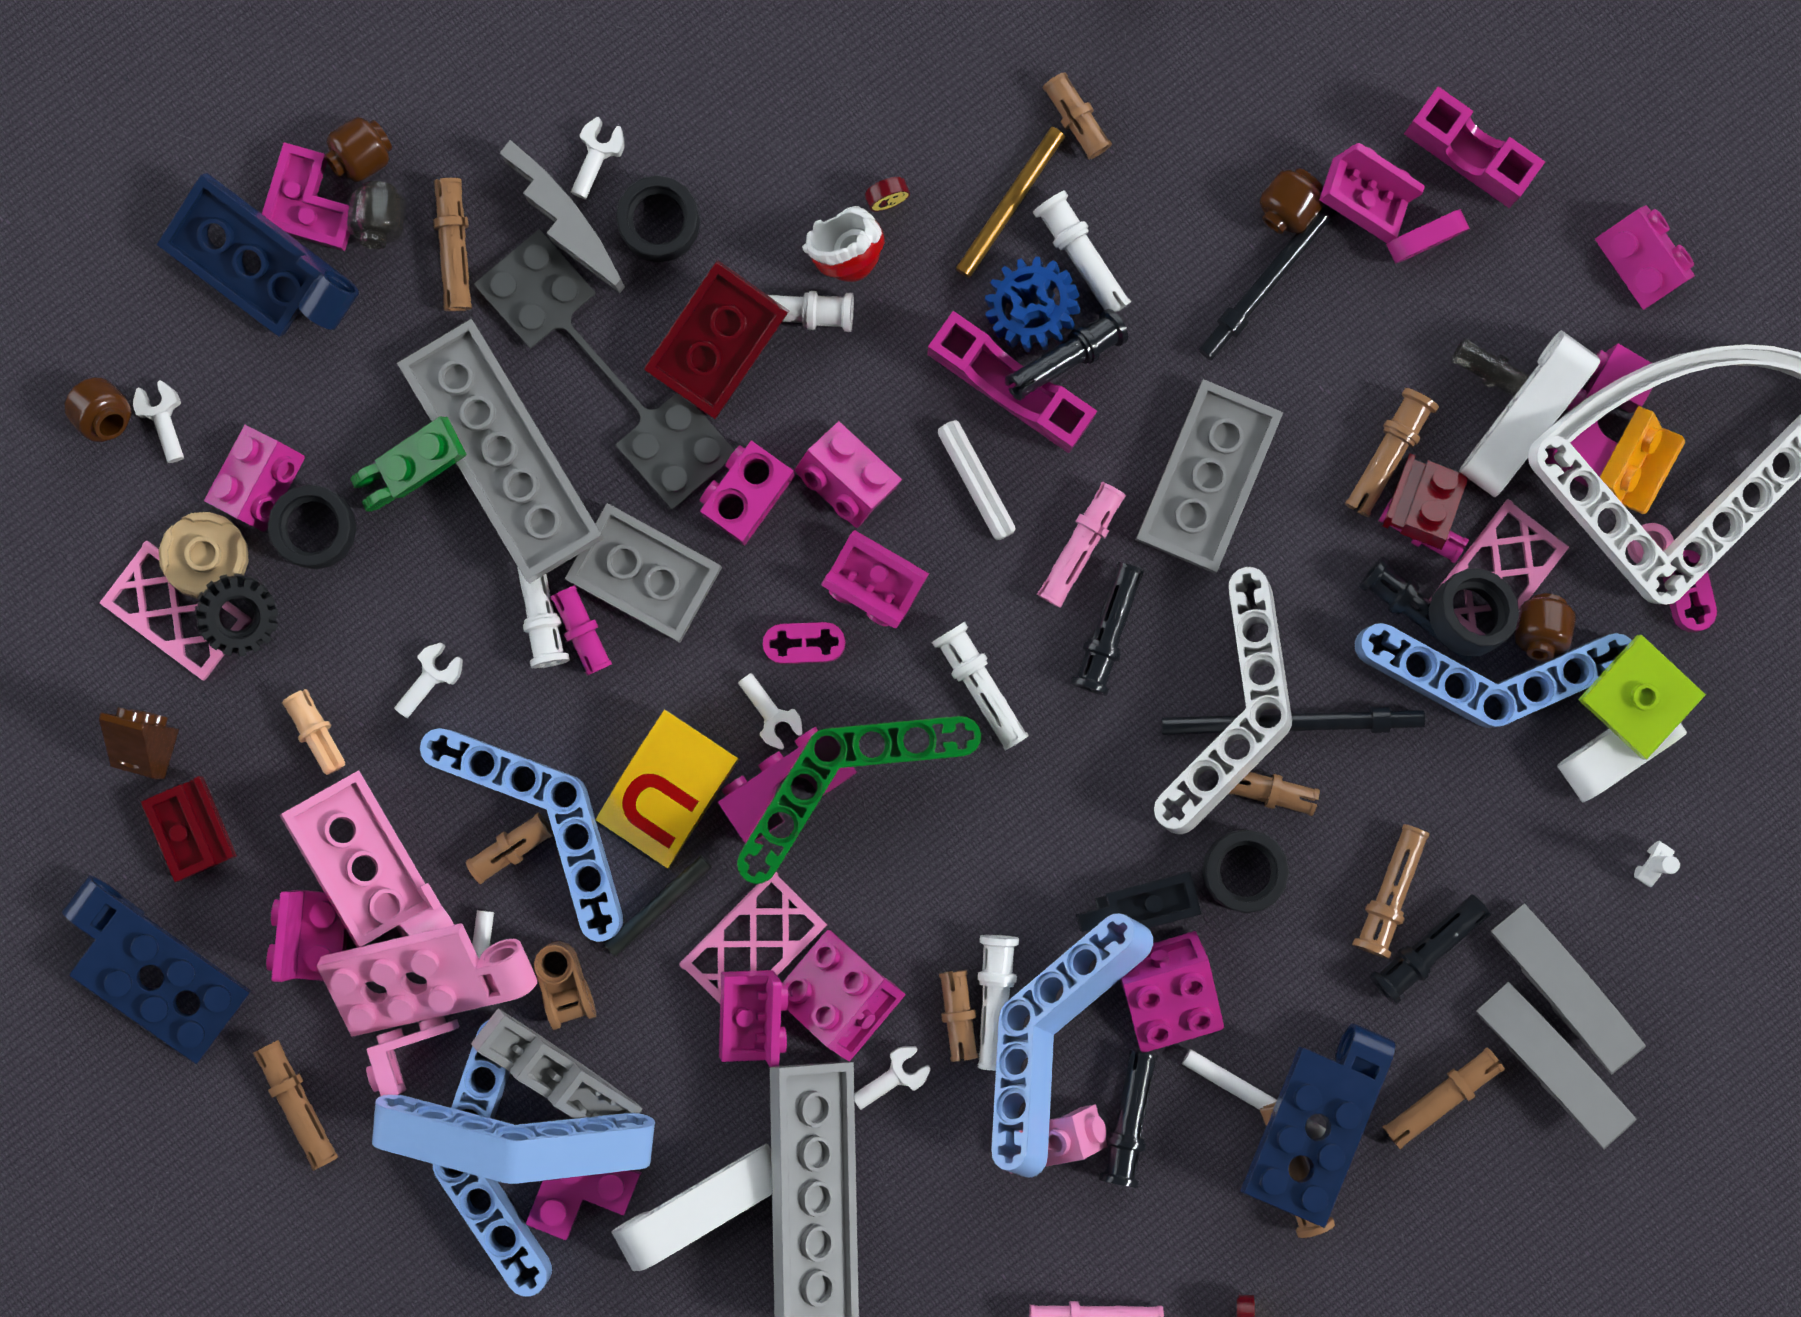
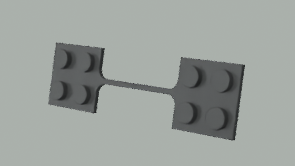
[474,229,734,510]

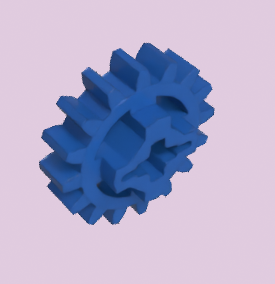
[985,256,1081,352]

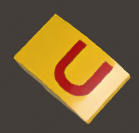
[595,709,740,868]

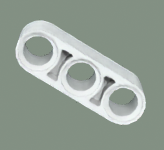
[1557,723,1687,803]

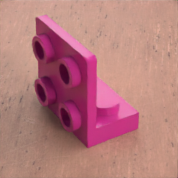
[266,890,348,982]
[782,930,906,1062]
[1120,931,1224,1053]

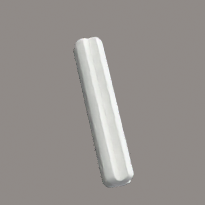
[938,420,1015,540]

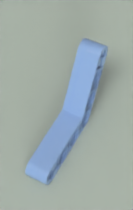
[1354,623,1632,728]
[420,728,624,942]
[991,913,1153,1178]
[433,1020,552,1296]
[372,1095,655,1184]

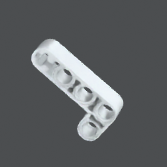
[1459,330,1600,497]
[611,1144,772,1271]

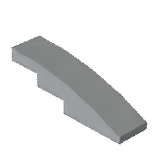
[499,140,625,294]
[1491,903,1646,1075]
[1476,982,1637,1150]
[471,1008,642,1119]

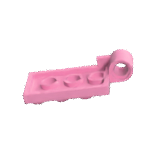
[279,770,454,948]
[317,923,537,1037]

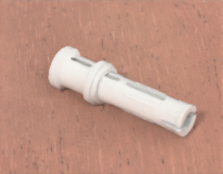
[1033,190,1131,312]
[768,291,854,332]
[517,567,570,668]
[931,622,1029,750]
[977,935,1019,1071]

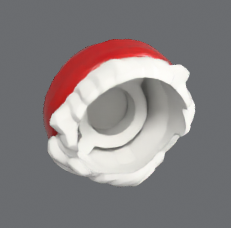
[802,206,885,282]

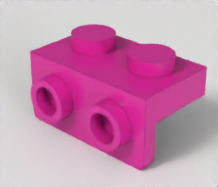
[1319,143,1425,243]
[1595,205,1695,310]
[795,421,902,528]
[204,425,305,532]
[821,530,929,628]
[719,970,788,1067]

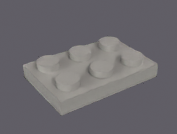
[565,503,722,643]

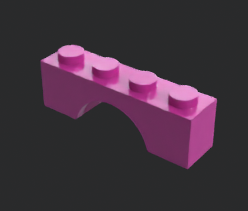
[928,311,1097,453]

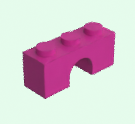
[1404,86,1545,208]
[1545,343,1653,487]
[718,727,857,843]

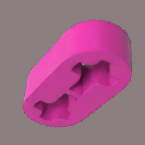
[1386,209,1470,264]
[1663,550,1717,632]
[763,622,846,664]

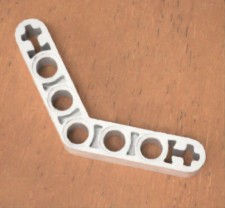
[1154,567,1292,834]

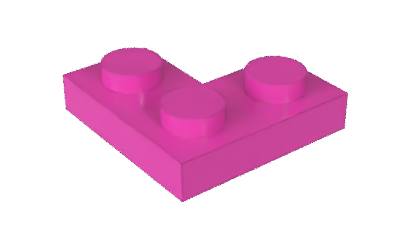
[262,142,357,251]
[526,1170,642,1240]

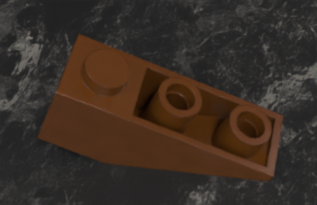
[99,707,179,779]

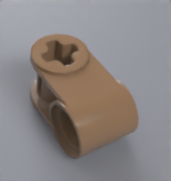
[534,941,596,1030]

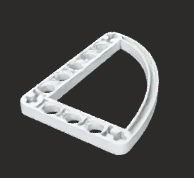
[1528,344,1801,605]

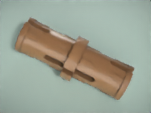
[1042,72,1112,160]
[1228,772,1320,816]
[465,812,554,884]
[939,970,979,1062]

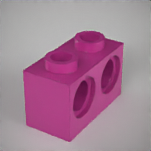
[699,441,795,546]

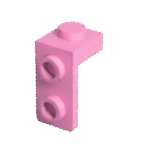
[366,1016,460,1096]
[1010,1104,1108,1173]

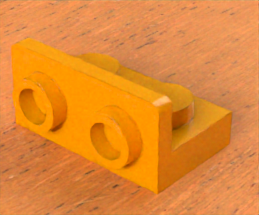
[1600,406,1685,514]

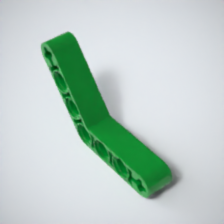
[737,716,981,884]

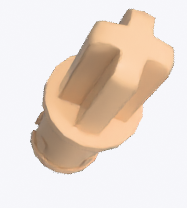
[282,689,345,775]

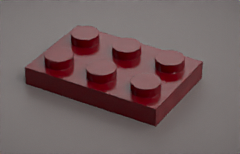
[644,261,790,419]

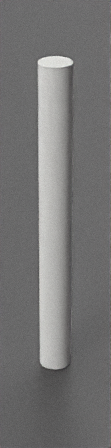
[1182,1049,1326,1139]

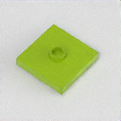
[1578,635,1706,760]

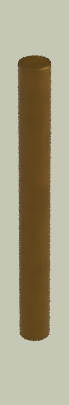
[956,127,1065,278]

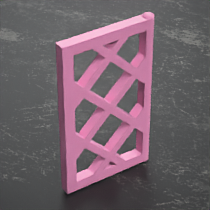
[1429,499,1569,635]
[100,541,252,681]
[679,871,827,1004]

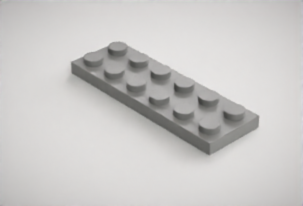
[397,319,604,584]
[770,1061,859,1317]

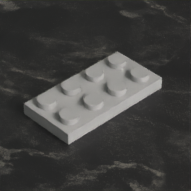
[1135,379,1284,574]

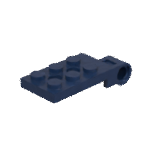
[157,173,359,337]
[62,875,251,1064]
[1240,1023,1395,1228]

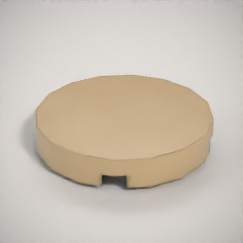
[159,512,249,599]

